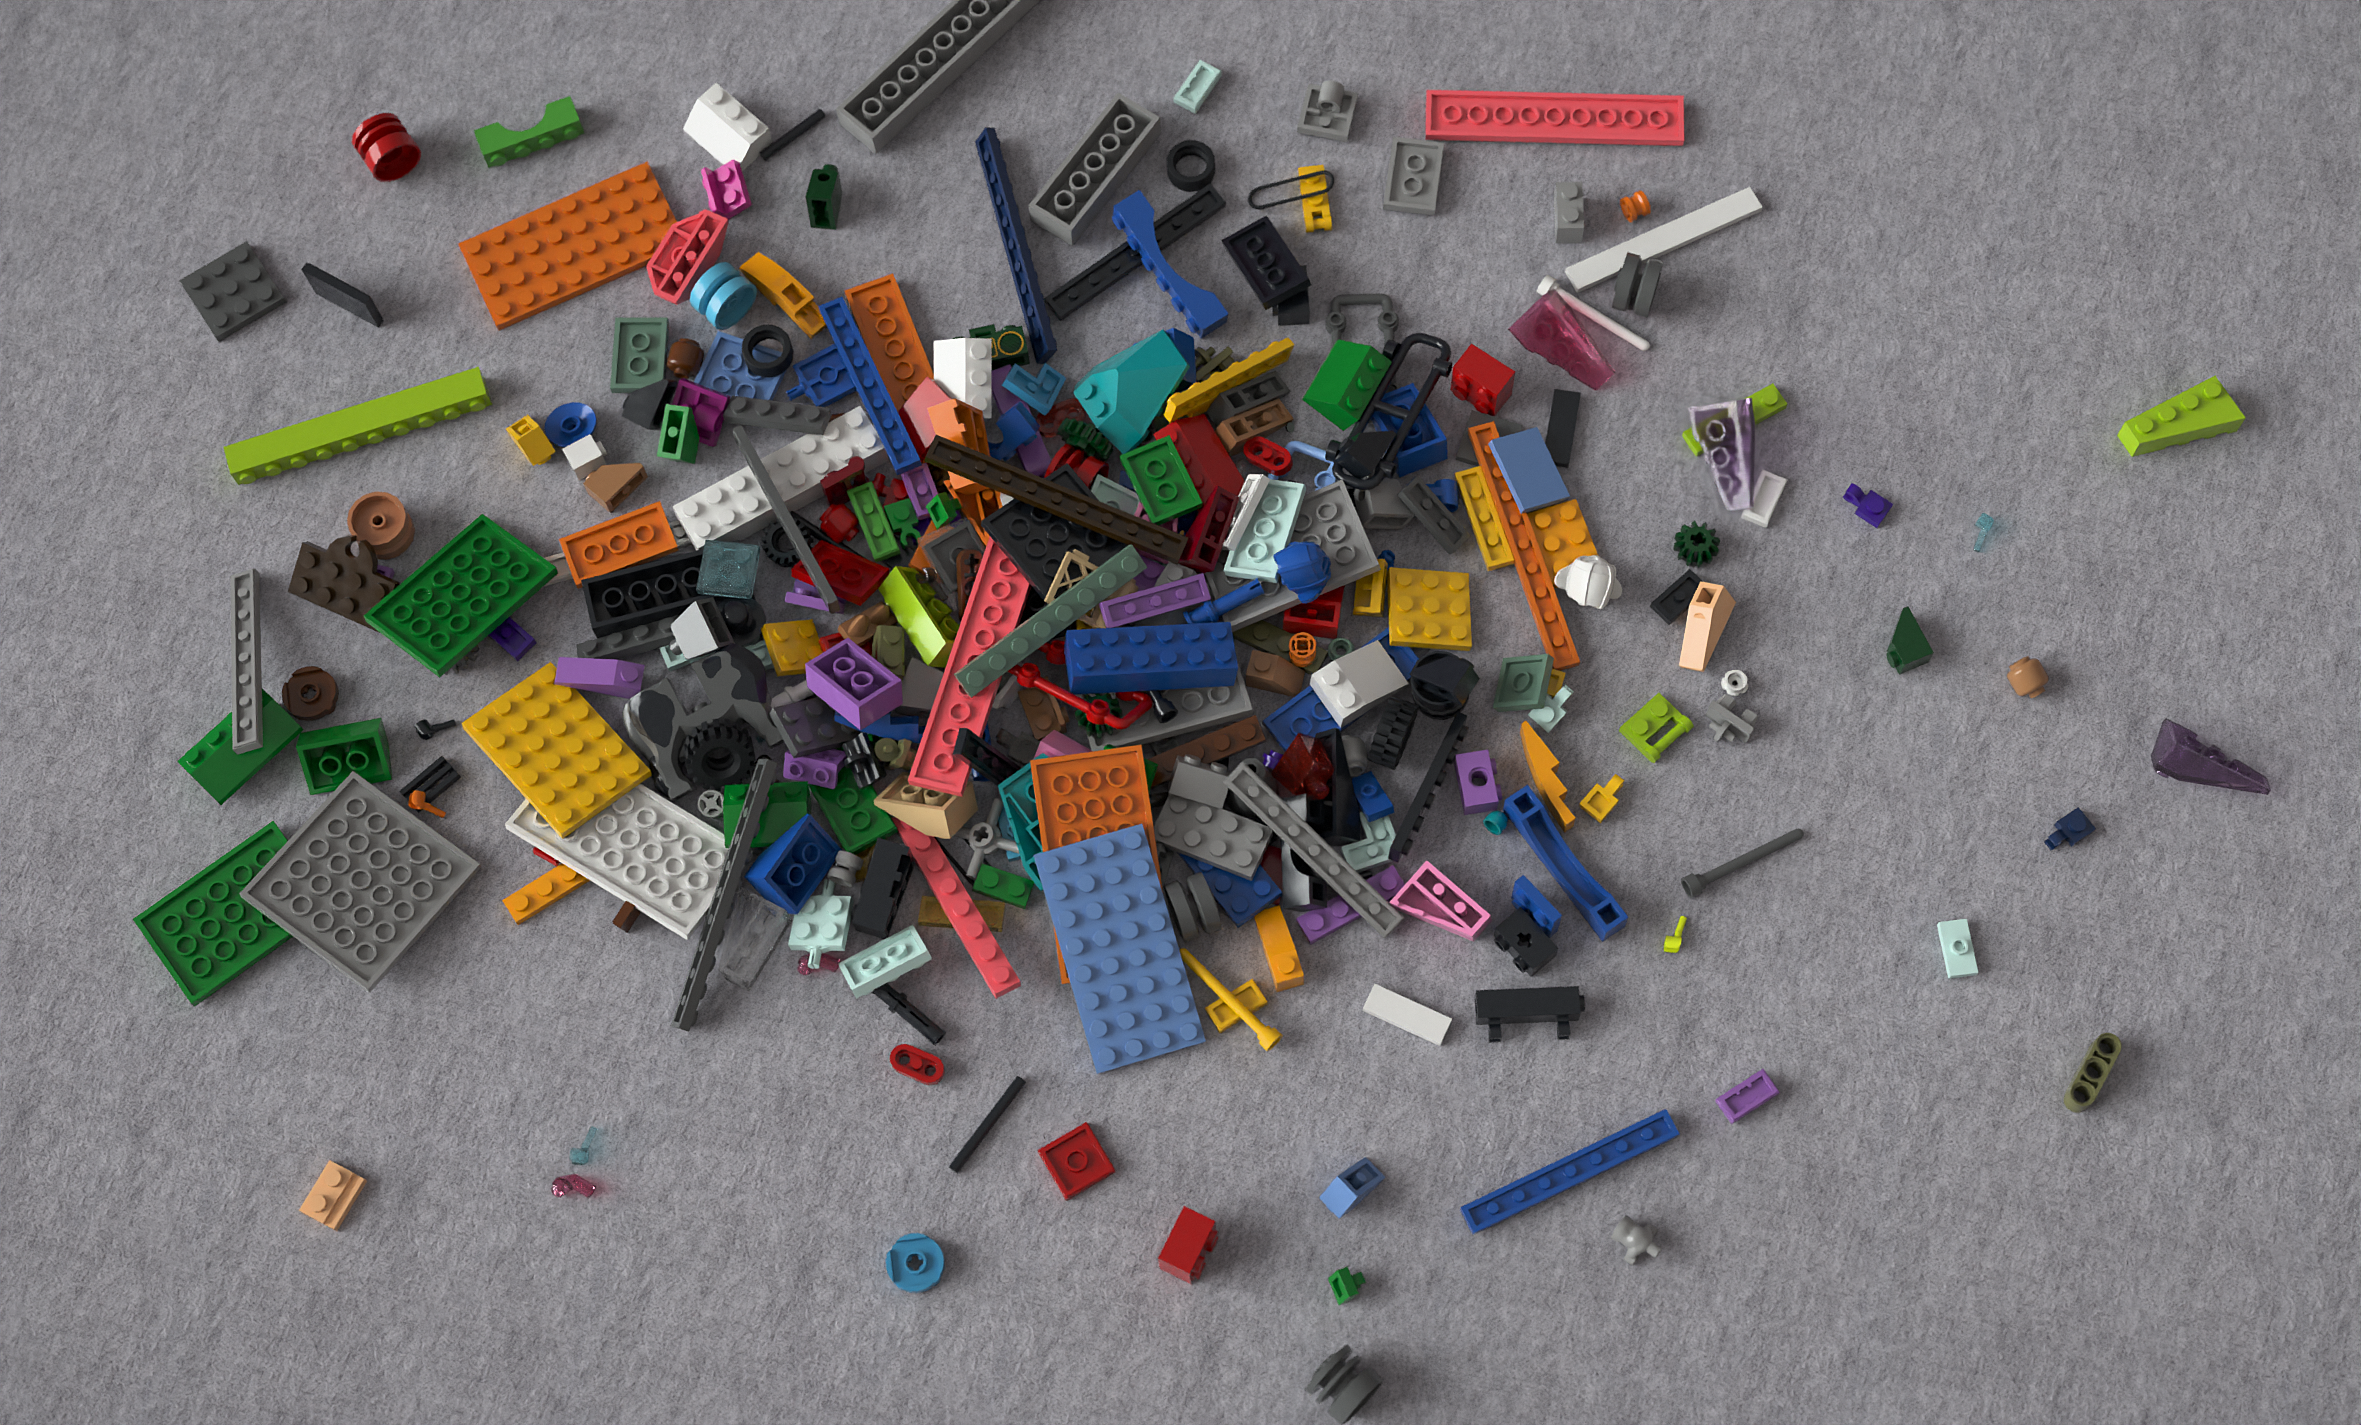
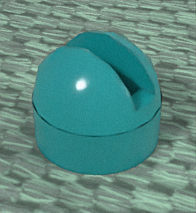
[1483,810,1508,835]

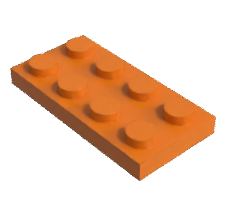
[559,501,679,589]

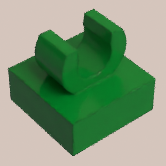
[926,492,962,530]
[1328,1266,1366,1305]

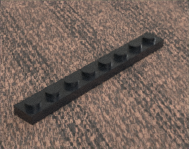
[1045,184,1226,321]

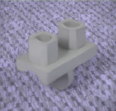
[1705,694,1758,743]

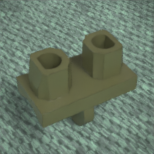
[1195,346,1235,383]
[874,738,917,771]

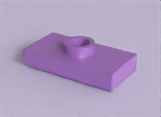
[1715,1069,1780,1124]

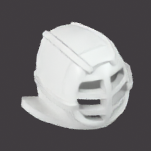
[1554,555,1622,609]

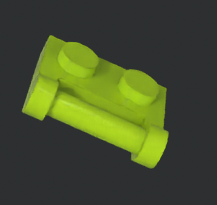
[1619,692,1694,763]

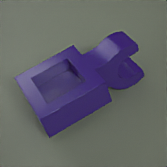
[1843,483,1894,528]

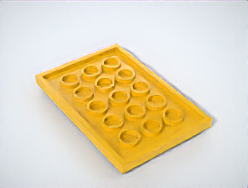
[462,662,652,839]

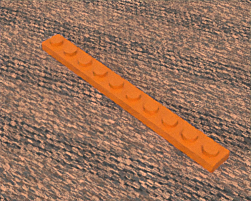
[1468,421,1580,671]

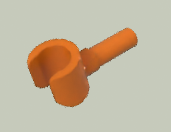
[408,790,446,818]

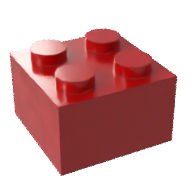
[1450,343,1515,417]
[1158,1206,1219,1284]

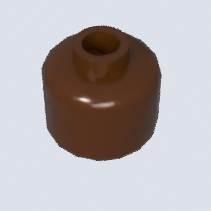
[667,338,704,379]

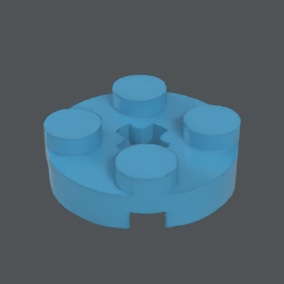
[886,1233,945,1293]

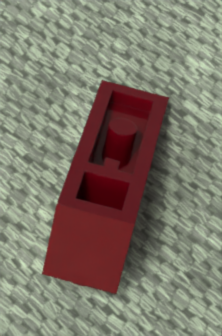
[1178,486,1240,574]

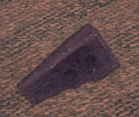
[2151,718,2271,795]

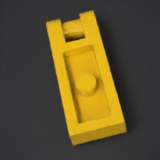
[1298,165,1332,233]

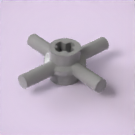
[954,798,1019,879]

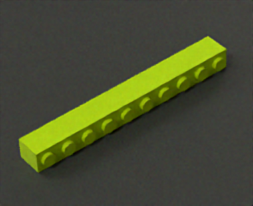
[223,366,492,485]

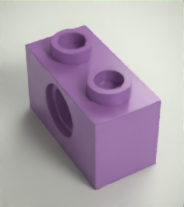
[1454,750,1502,815]

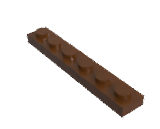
[1147,715,1267,789]

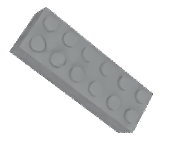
[1028,93,1161,246]

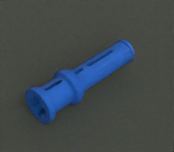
[1183,578,1265,624]

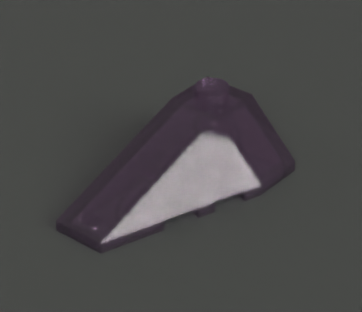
[1689,398,1755,511]

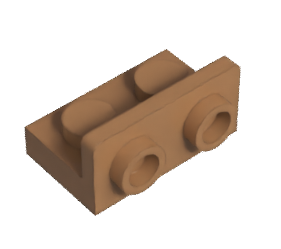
[1018,676,1070,743]

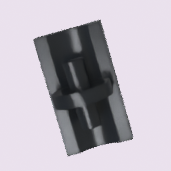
[842,732,887,790]

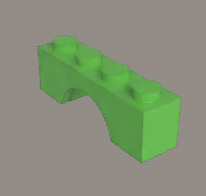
[473,96,585,168]

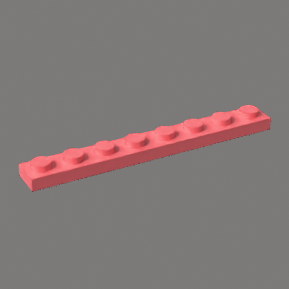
[891,817,1021,998]

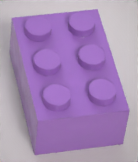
[805,638,903,731]

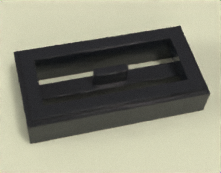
[399,756,461,813]

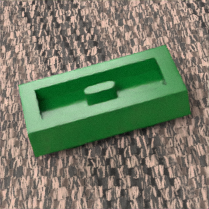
[972,863,1034,909]

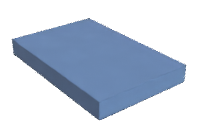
[1488,427,1570,514]

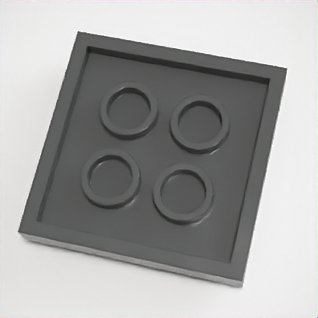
[179,241,286,342]

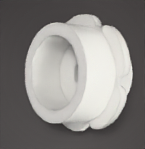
[1721,670,1748,696]

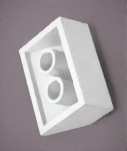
[683,83,773,171]
[934,338,991,422]

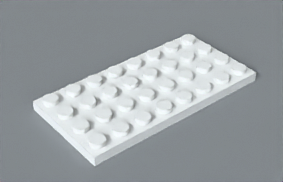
[505,784,753,940]

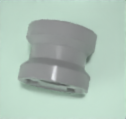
[698,790,724,818]

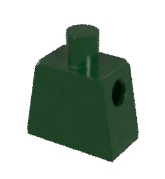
[805,164,842,230]

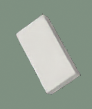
[1741,470,1787,528]

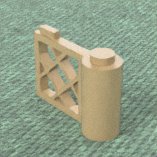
[1044,549,1139,629]

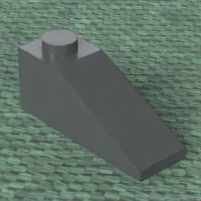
[1206,370,1290,427]

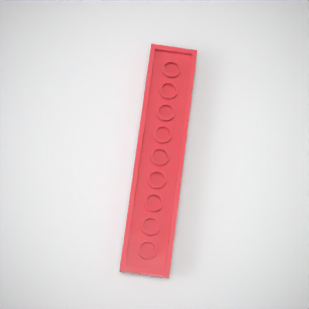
[1425,90,1684,146]
[908,537,1032,797]

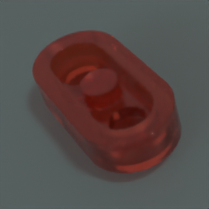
[1036,398,1086,437]

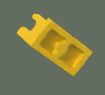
[1353,559,1388,617]

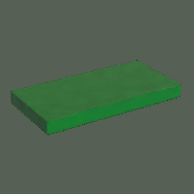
[808,747,898,855]

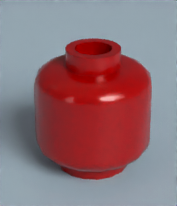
[819,504,860,543]

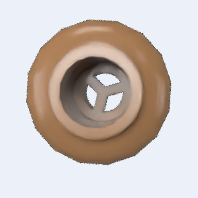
[2007,656,2049,698]

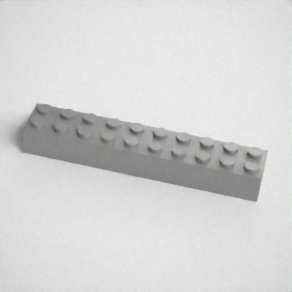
[836,0,1040,154]

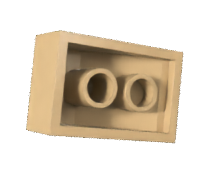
[874,772,978,839]

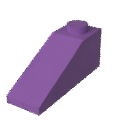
[554,657,645,699]

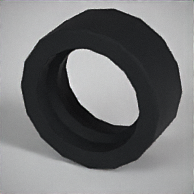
[1167,140,1215,192]
[742,325,794,377]

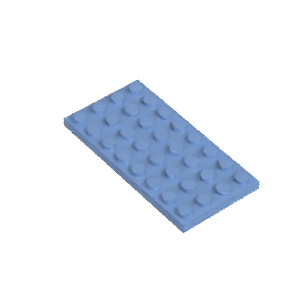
[1033,824,1206,1074]

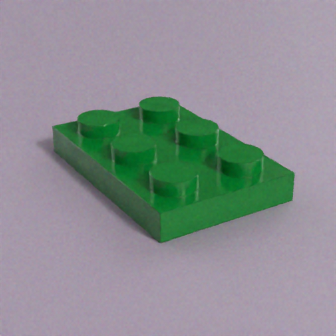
[1120,435,1203,526]

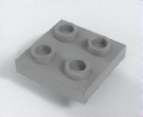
[1297,80,1358,142]

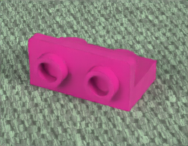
[701,159,752,220]

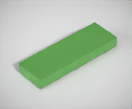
[847,481,901,563]

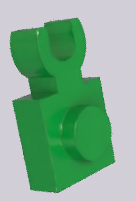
[884,498,921,549]

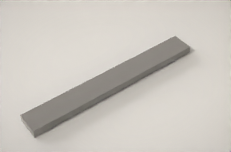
[230,568,263,755]
[1223,762,1404,938]

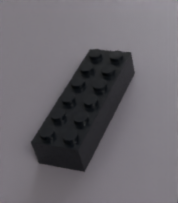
[581,540,756,638]

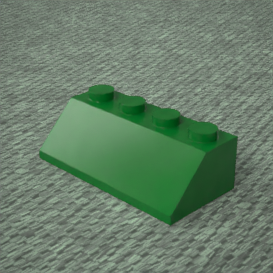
[177,689,304,805]

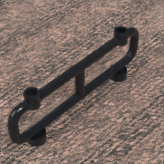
[1325,333,1453,490]

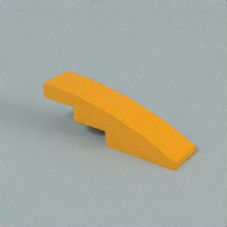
[1520,721,1576,833]

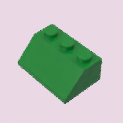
[1302,339,1392,431]
[296,718,392,795]
[723,781,812,848]

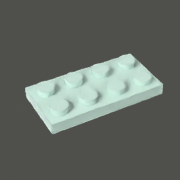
[1223,479,1306,583]

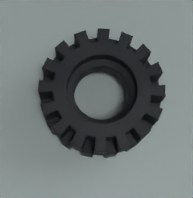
[761,518,814,568]

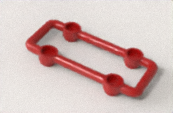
[1008,640,1153,729]

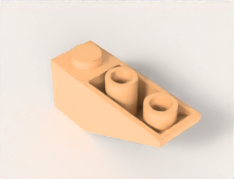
[1679,581,1736,672]

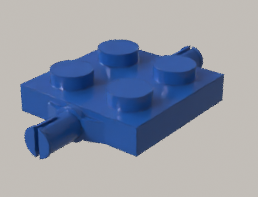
[786,344,857,407]

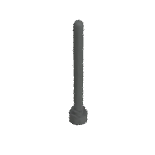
[1681,828,1804,898]

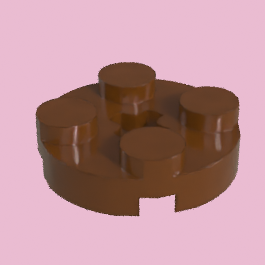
[282,666,339,721]

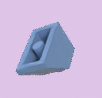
[1319,1157,1386,1218]

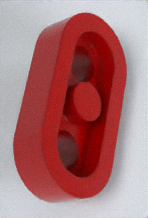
[1243,436,1293,476]
[890,1044,945,1085]

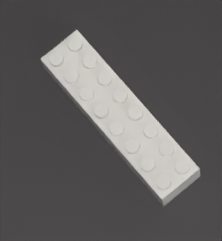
[673,406,889,551]

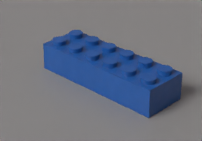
[1064,622,1238,695]

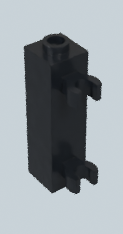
[1474,986,1585,1043]

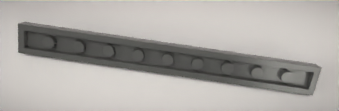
[671,759,778,1032]

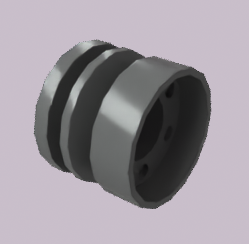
[1305,1345,1384,1425]

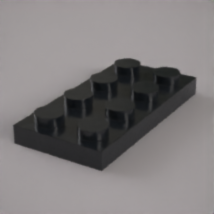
[1221,215,1311,311]

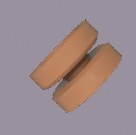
[347,491,415,560]

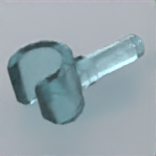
[1973,513,1994,552]
[569,1126,597,1165]

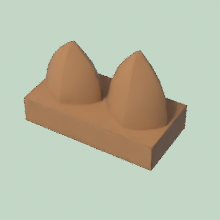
[838,601,897,647]

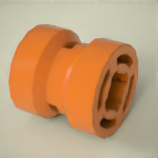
[1289,632,1316,667]

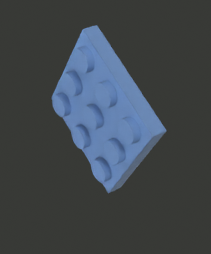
[694,331,787,401]

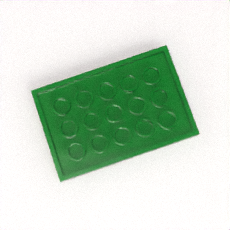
[364,514,558,678]
[133,821,293,1007]

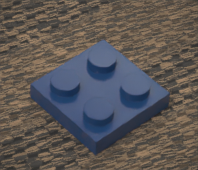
[1511,875,1562,938]

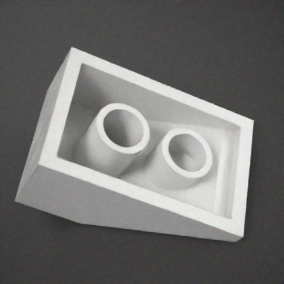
[1310,640,1409,728]

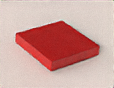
[1037,1122,1116,1201]

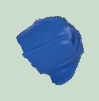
[1273,541,1331,603]

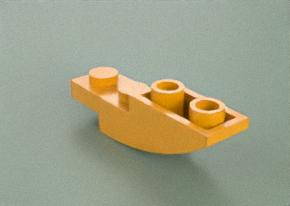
[739,252,827,339]

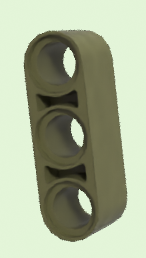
[2063,1033,2122,1113]

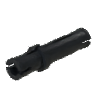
[872,983,946,1046]

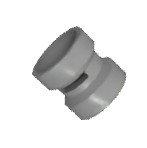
[827,850,864,888]

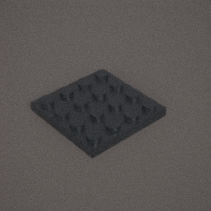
[981,463,1128,605]

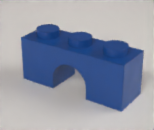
[988,401,1040,462]

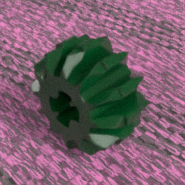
[1673,520,1720,568]
[1075,693,1123,739]

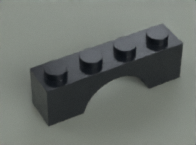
[1280,793,1327,912]

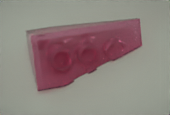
[1508,288,1615,391]

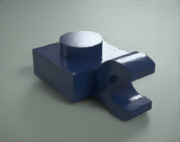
[2044,807,2096,851]

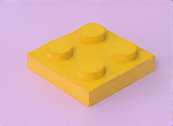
[761,619,823,677]

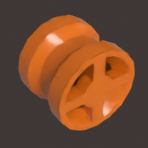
[1620,190,1651,222]

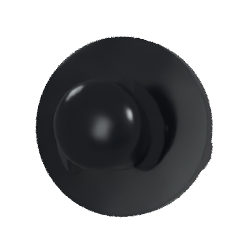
[717,595,766,647]

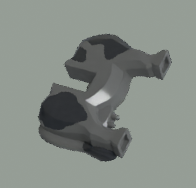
[622,643,784,801]

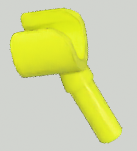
[1664,916,1687,953]

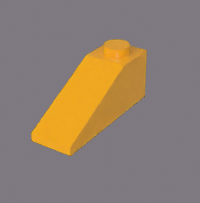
[1254,905,1304,992]

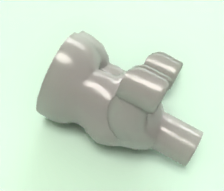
[1611,1215,1662,1266]

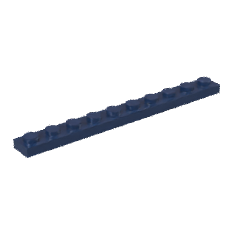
[975,127,1057,363]

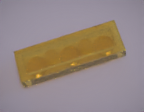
[918,896,1006,932]

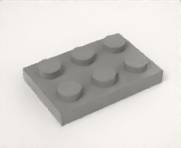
[1383,137,1444,215]

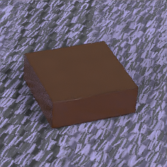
[612,901,641,933]

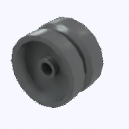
[1612,252,1664,318]
[1163,872,1222,943]

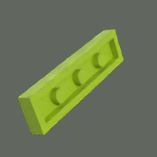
[1682,383,1787,457]

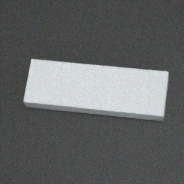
[1221,474,1270,551]
[1363,984,1452,1046]

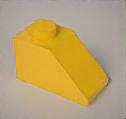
[506,415,556,466]

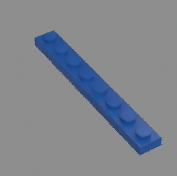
[818,297,922,475]
[1460,1109,1680,1235]

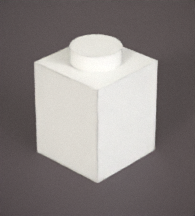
[562,434,607,481]

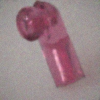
[797,953,840,975]
[551,1174,596,1198]

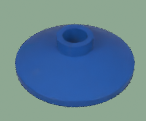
[544,402,597,447]

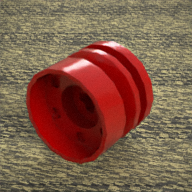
[352,113,421,182]
[1044,444,1109,489]

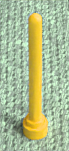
[1179,948,1283,1052]

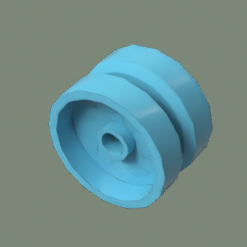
[690,262,757,330]

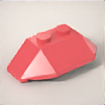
[646,209,729,305]

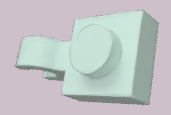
[1528,685,1574,733]

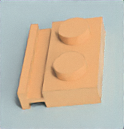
[299,1160,367,1231]

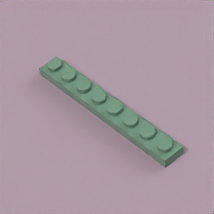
[954,544,1147,698]

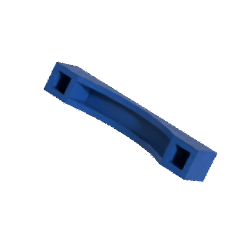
[1112,190,1229,339]
[1503,785,1629,942]

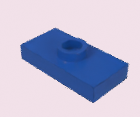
[1352,771,1395,823]

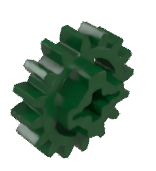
[1057,418,1113,462]

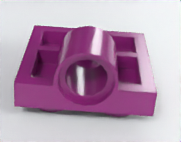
[672,378,731,447]

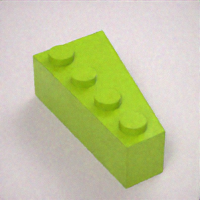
[2117,376,2246,457]
[878,566,960,668]

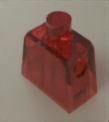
[1271,733,1334,799]

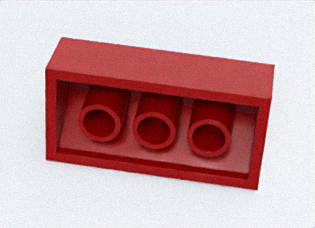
[1153,414,1245,512]

